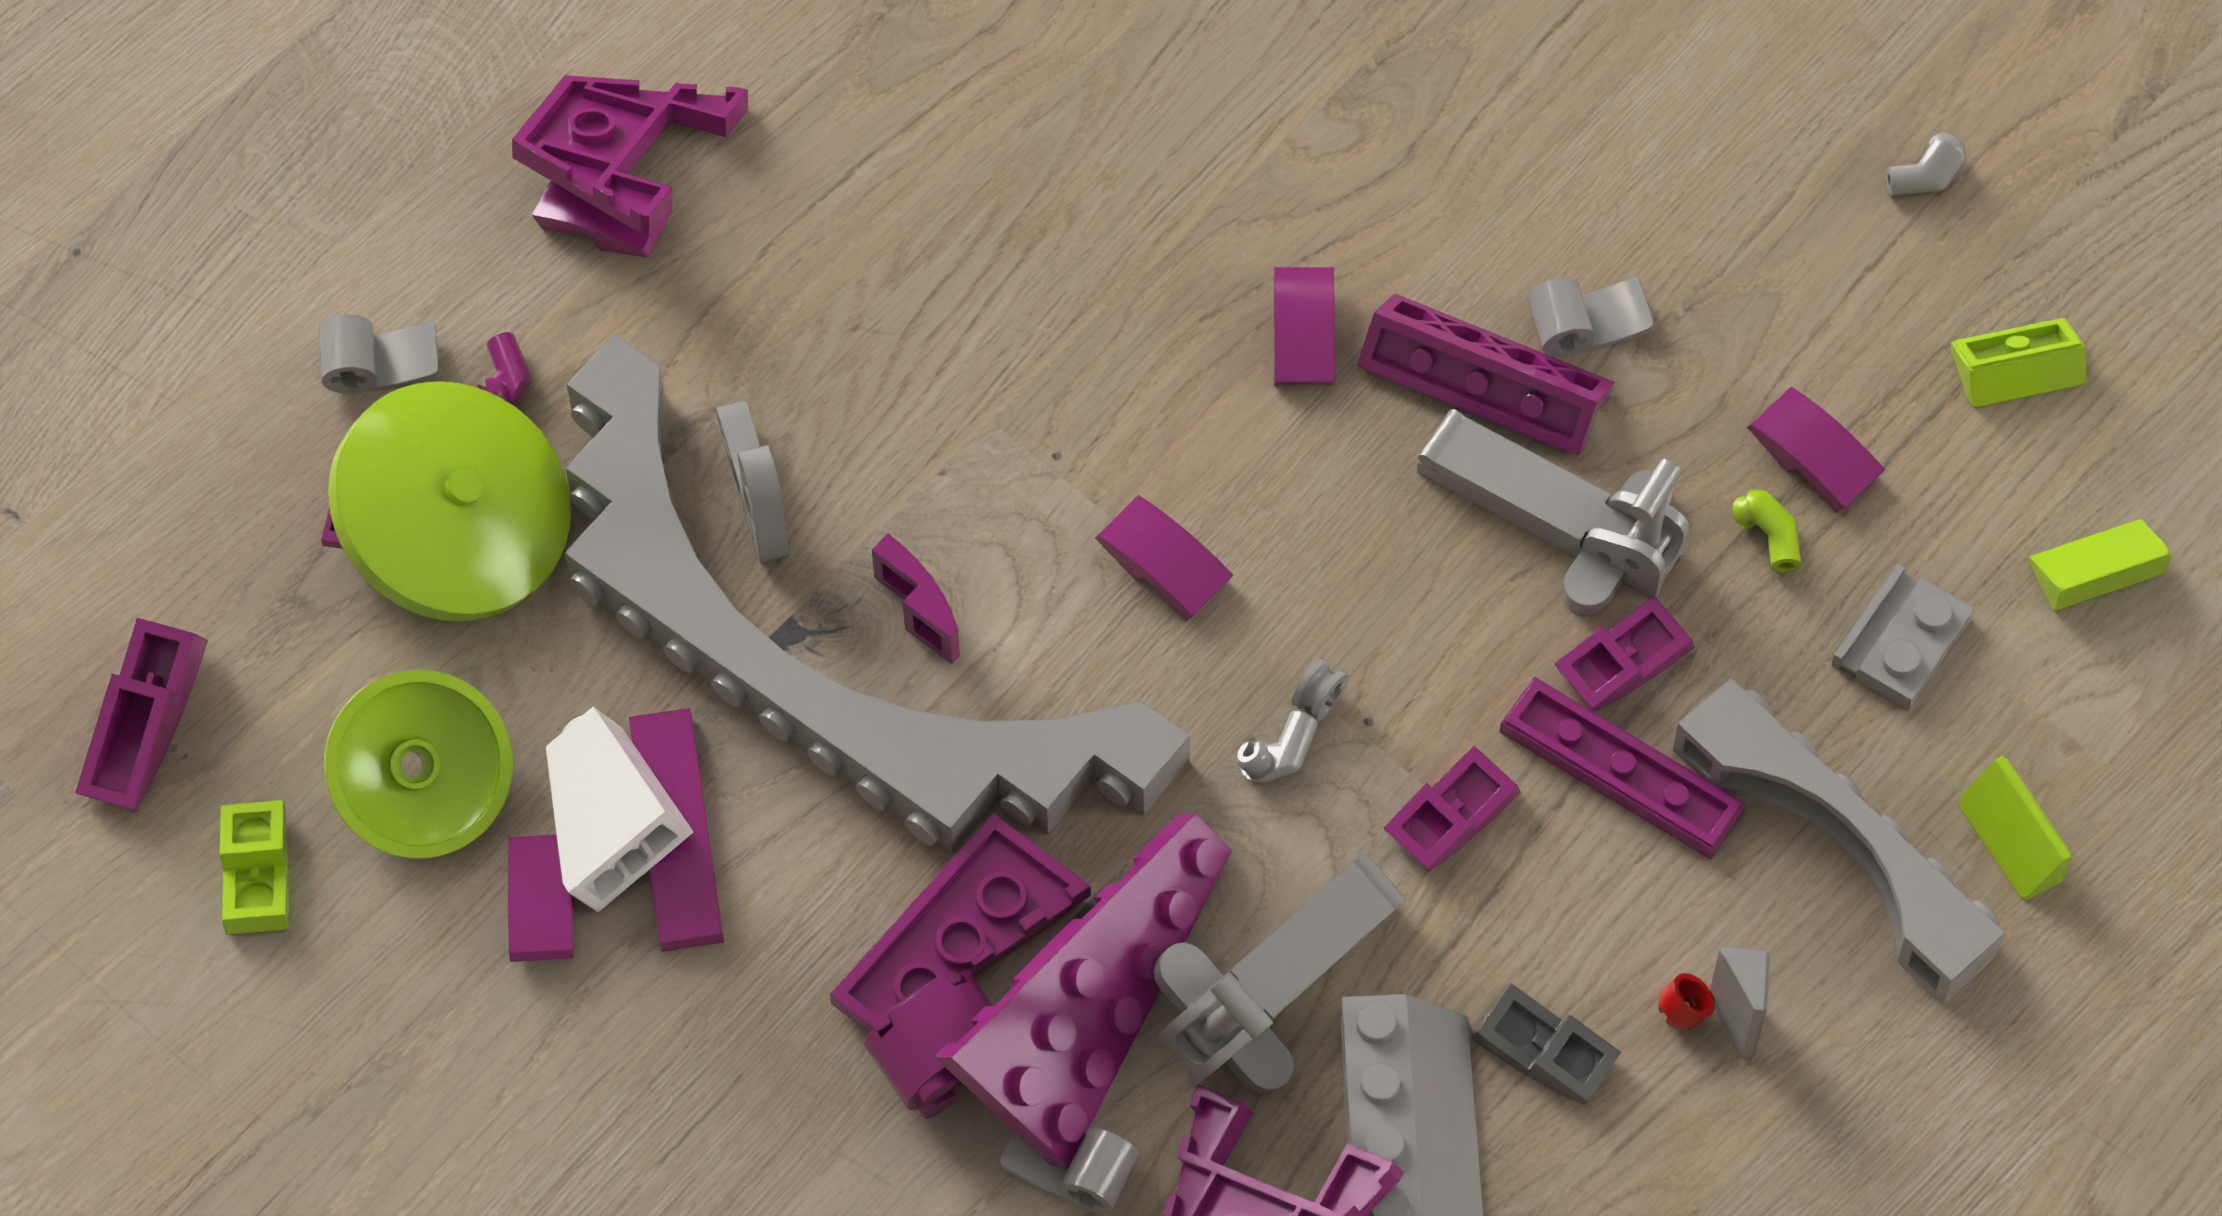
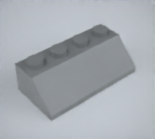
[1340,994,1483,1216]

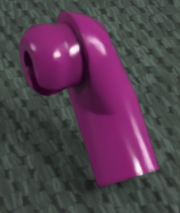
[477,332,531,406]

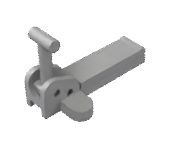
[1417,410,1690,616]
[1153,851,1406,1095]

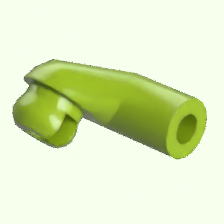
[1732,489,1801,573]

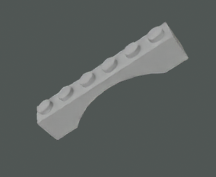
[1673,678,2005,1005]

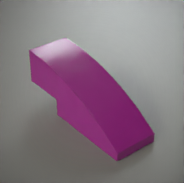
[75,618,208,811]

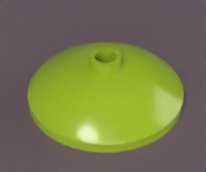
[324,670,513,858]

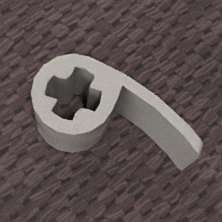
[1527,276,1654,357]
[318,314,439,393]
[1000,1128,1139,1214]

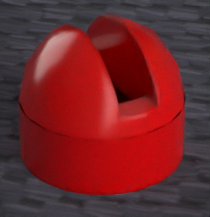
[1658,973,1715,1030]

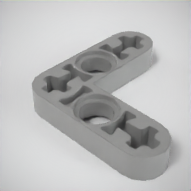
[716,400,790,564]

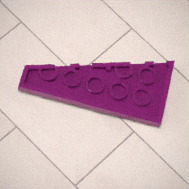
[934,813,1232,1167]

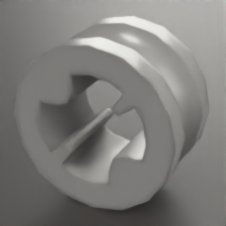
[1292,658,1349,721]

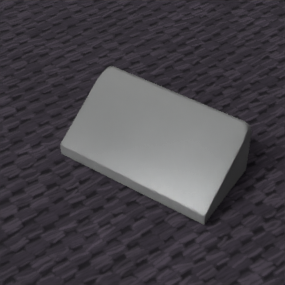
[1710,947,1770,1059]

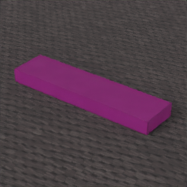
[1499,676,1746,860]
[629,708,724,952]

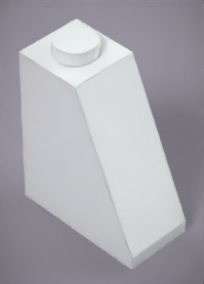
[546,707,693,912]

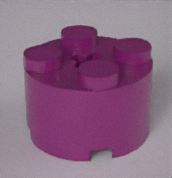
[864,971,993,1119]

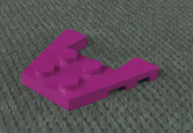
[512,75,748,236]
[1163,1084,1404,1216]

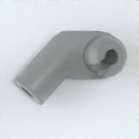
[1886,132,1965,196]
[1236,711,1319,784]

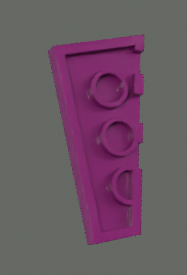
[830,813,1091,1038]

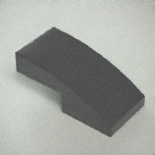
[1471,983,1621,1105]

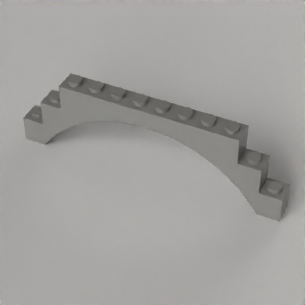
[564,334,1190,854]

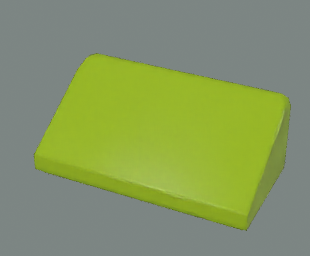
[1950,318,2087,407]
[2028,519,2172,612]
[1958,755,2072,900]

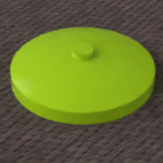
[328,381,571,622]

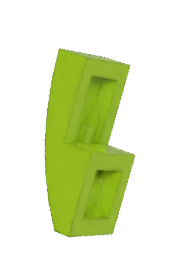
[219,800,289,935]

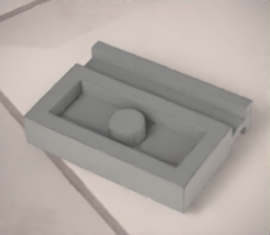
[1831,563,1975,710]

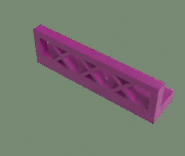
[1356,293,1615,456]

